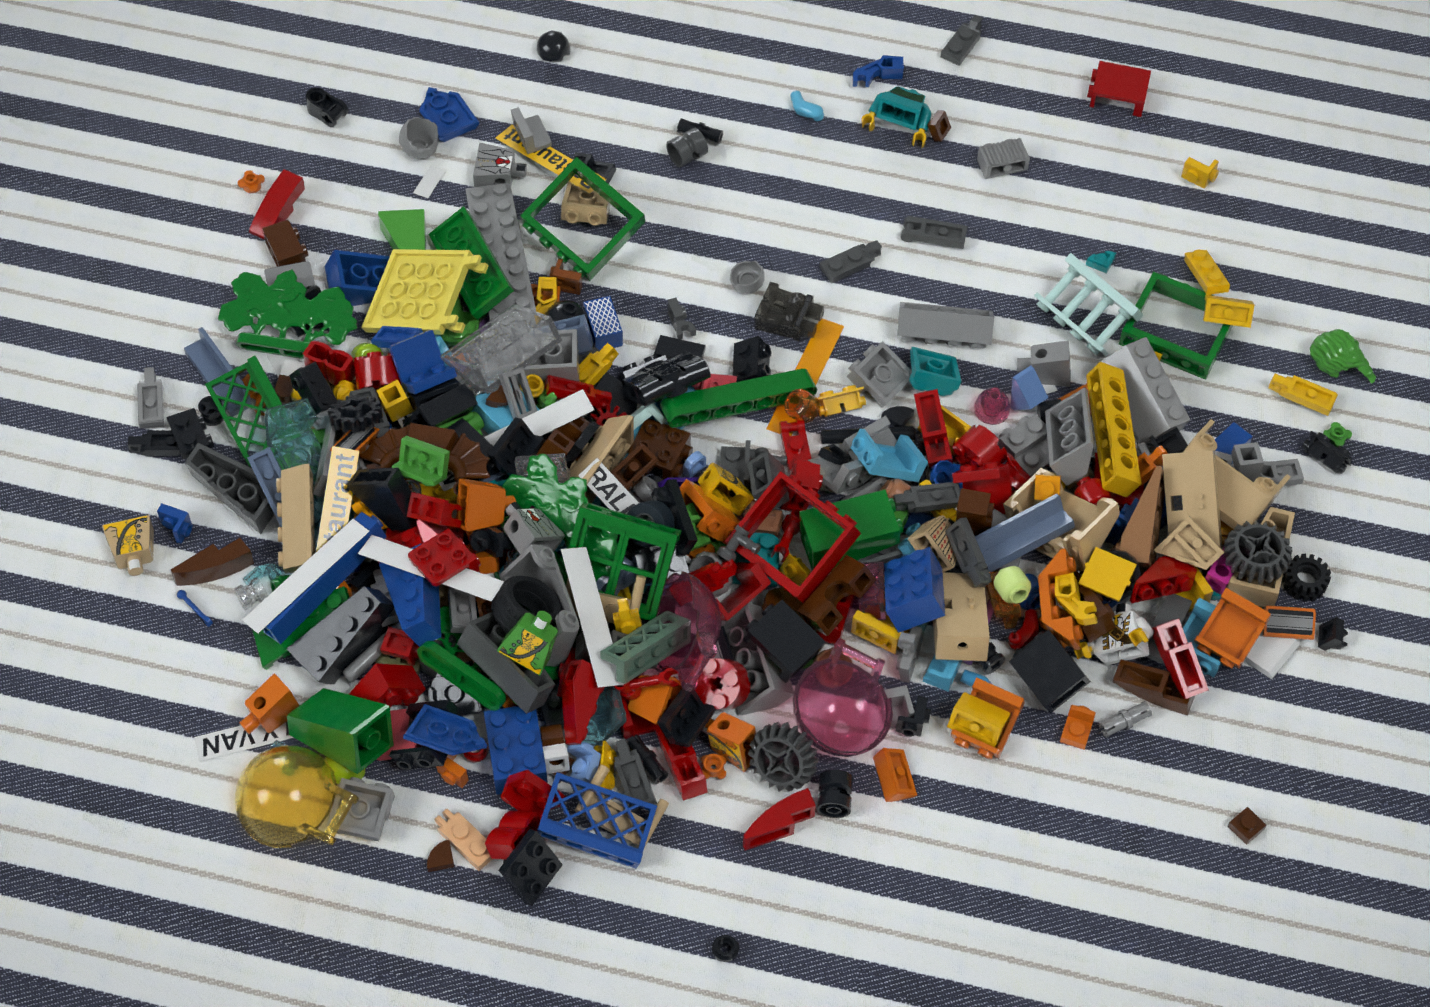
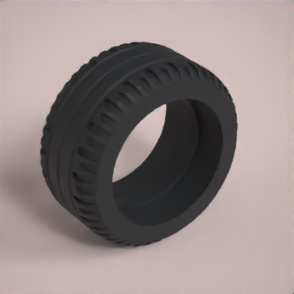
[491,575,562,634]

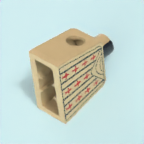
[908,515,957,572]

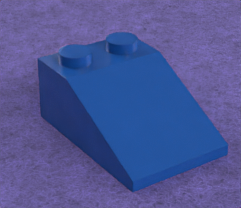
[324,250,390,306]

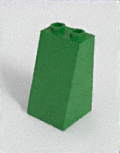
[799,490,903,570]
[287,688,394,774]

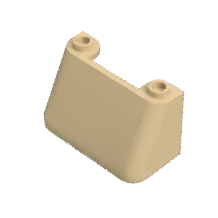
[1003,468,1120,572]

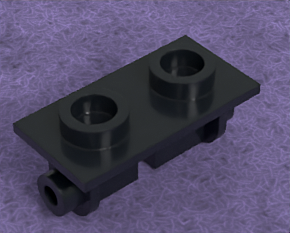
[1302,431,1352,474]

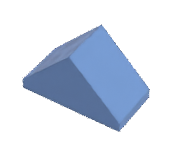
[1010,365,1049,410]

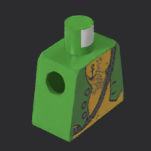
[497,611,558,676]

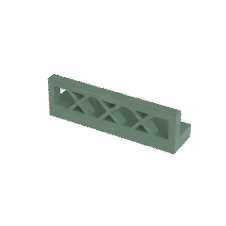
[600,611,691,684]

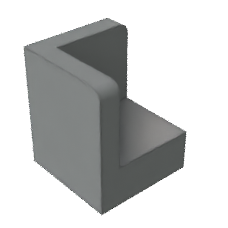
[880,685,915,729]

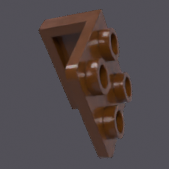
[628,419,693,479]

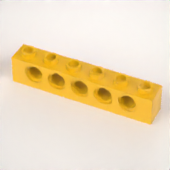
[1086,362,1142,497]

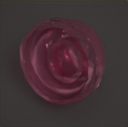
[974,387,1010,425]

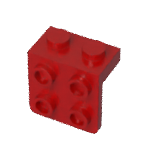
[952,462,1013,514]
[408,528,481,586]

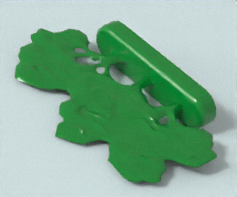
[218,269,357,359]
[502,454,618,581]
[417,606,559,711]

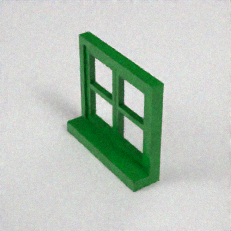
[562,502,681,621]

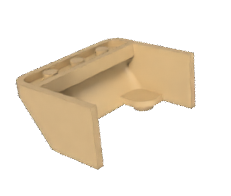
[1183,419,1291,529]

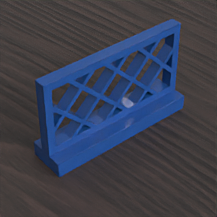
[537,772,657,869]

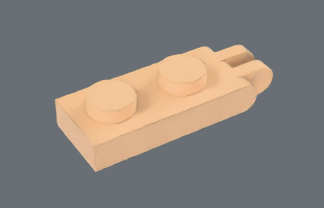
[434,808,493,871]

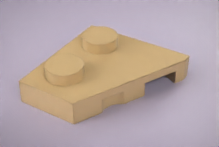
[1154,516,1225,570]

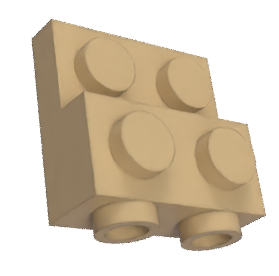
[561,182,610,226]

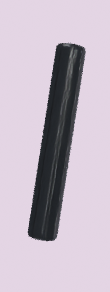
[820,426,916,444]

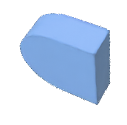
[683,451,706,477]

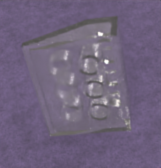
[440,304,562,394]

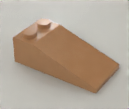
[1115,466,1165,574]

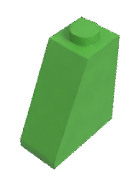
[378,209,426,250]

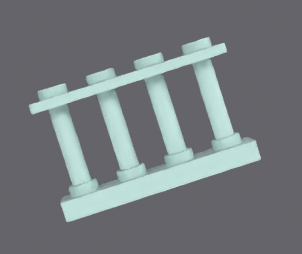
[1034,253,1143,357]

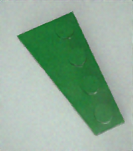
[252,586,350,670]

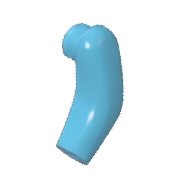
[790,91,824,121]

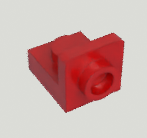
[380,627,419,666]

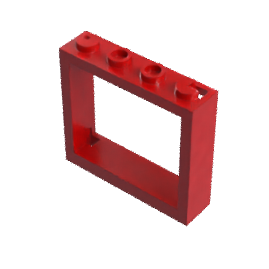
[724,471,861,603]

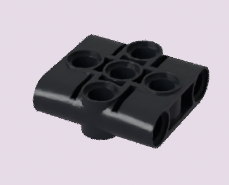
[621,352,711,406]

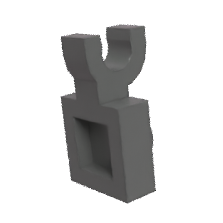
[667,297,696,339]

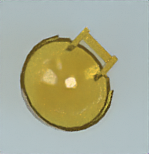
[234,745,359,848]

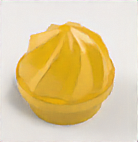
[520,374,544,398]
[333,380,357,401]

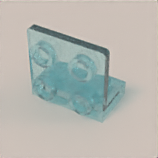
[582,686,627,746]

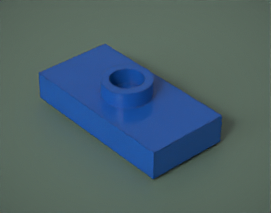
[371,326,423,348]

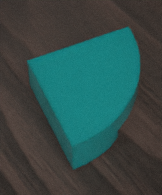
[1086,251,1117,274]

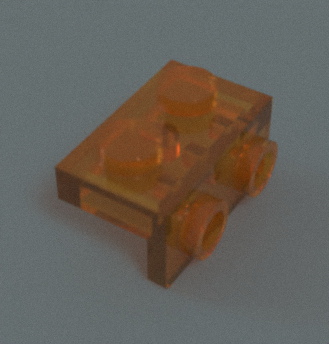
[986,571,1021,629]

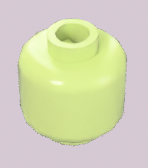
[993,566,1031,604]

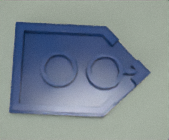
[419,87,479,142]
[403,704,487,756]

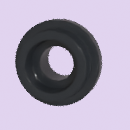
[712,935,739,962]

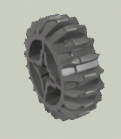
[1223,520,1292,585]
[748,721,819,792]

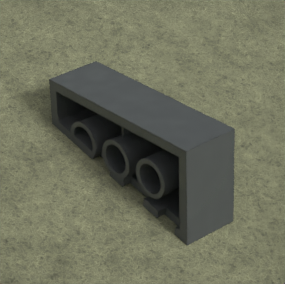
[185,443,274,534]
[457,612,555,714]

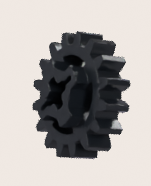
[328,395,383,433]

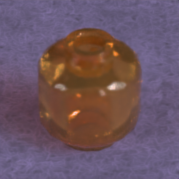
[784,389,820,423]

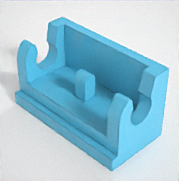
[923,654,963,692]

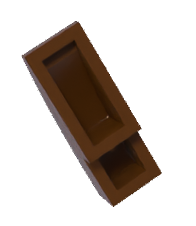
[171,538,254,586]
[1113,659,1195,716]

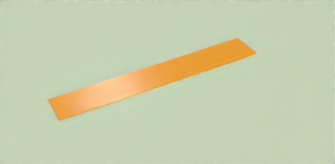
[766,318,844,436]

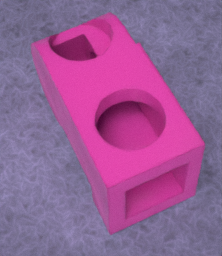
[1205,548,1234,595]

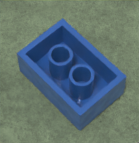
[884,547,945,633]
[484,706,548,795]

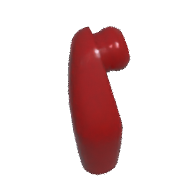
[1008,609,1039,650]

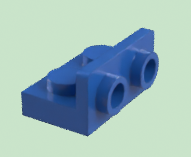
[1105,498,1139,545]

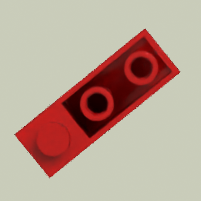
[1130,556,1197,603]
[561,659,605,745]

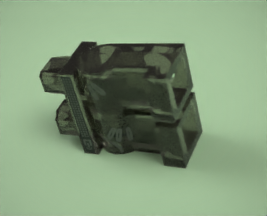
[755,282,824,341]

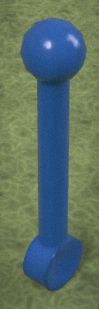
[177,590,213,627]

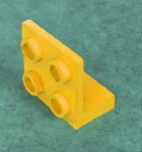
[851,593,912,654]

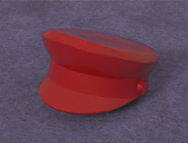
[1005,453,1031,490]

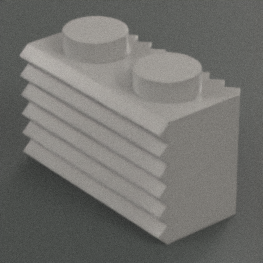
[977,138,1030,179]

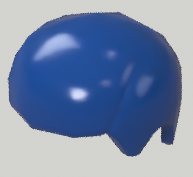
[930,460,963,491]

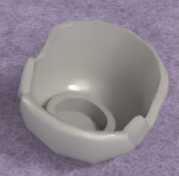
[730,260,765,294]

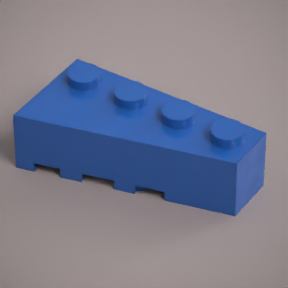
[379,543,441,647]

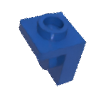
[157,503,193,544]

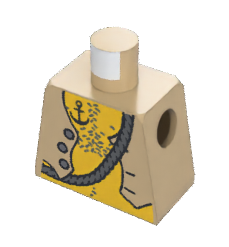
[102,515,154,576]

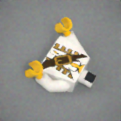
[1073,603,1154,666]

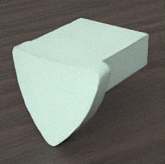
[631,403,667,429]

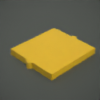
[1078,547,1137,602]

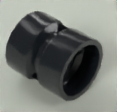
[817,770,853,818]

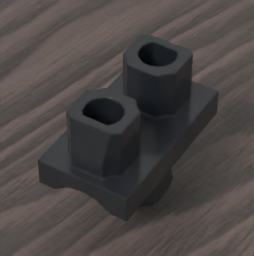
[469,526,514,558]

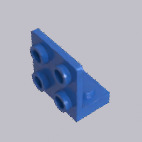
[389,330,457,394]

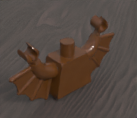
[359,423,491,497]

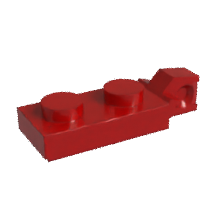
[545,375,612,409]
[668,559,738,605]

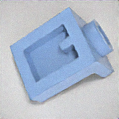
[567,742,601,783]

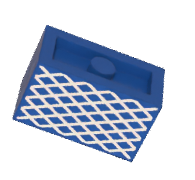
[583,296,623,350]

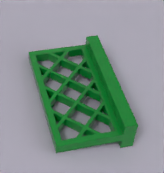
[205,355,303,468]

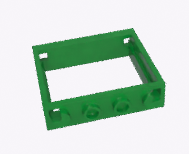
[520,157,645,281]
[1119,271,1233,380]

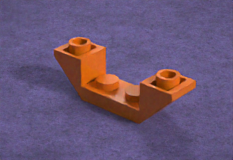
[1038,548,1083,650]

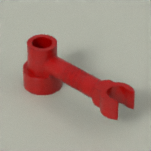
[771,507,803,562]
[614,668,679,700]

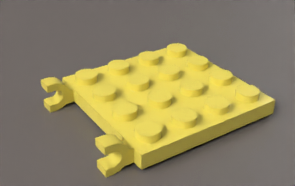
[361,249,489,335]

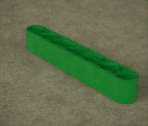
[660,369,818,428]

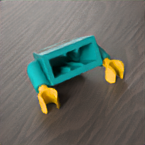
[861,86,932,148]

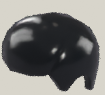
[537,30,571,62]

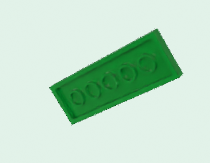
[428,206,514,320]

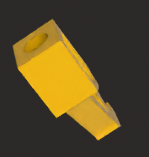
[536,277,557,325]
[1055,573,1098,626]

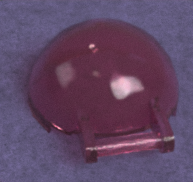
[647,571,722,692]
[793,638,893,757]

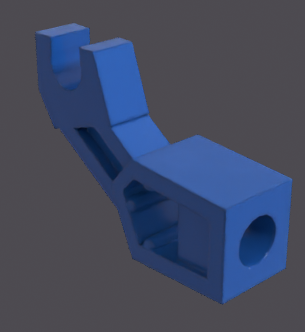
[853,55,904,87]

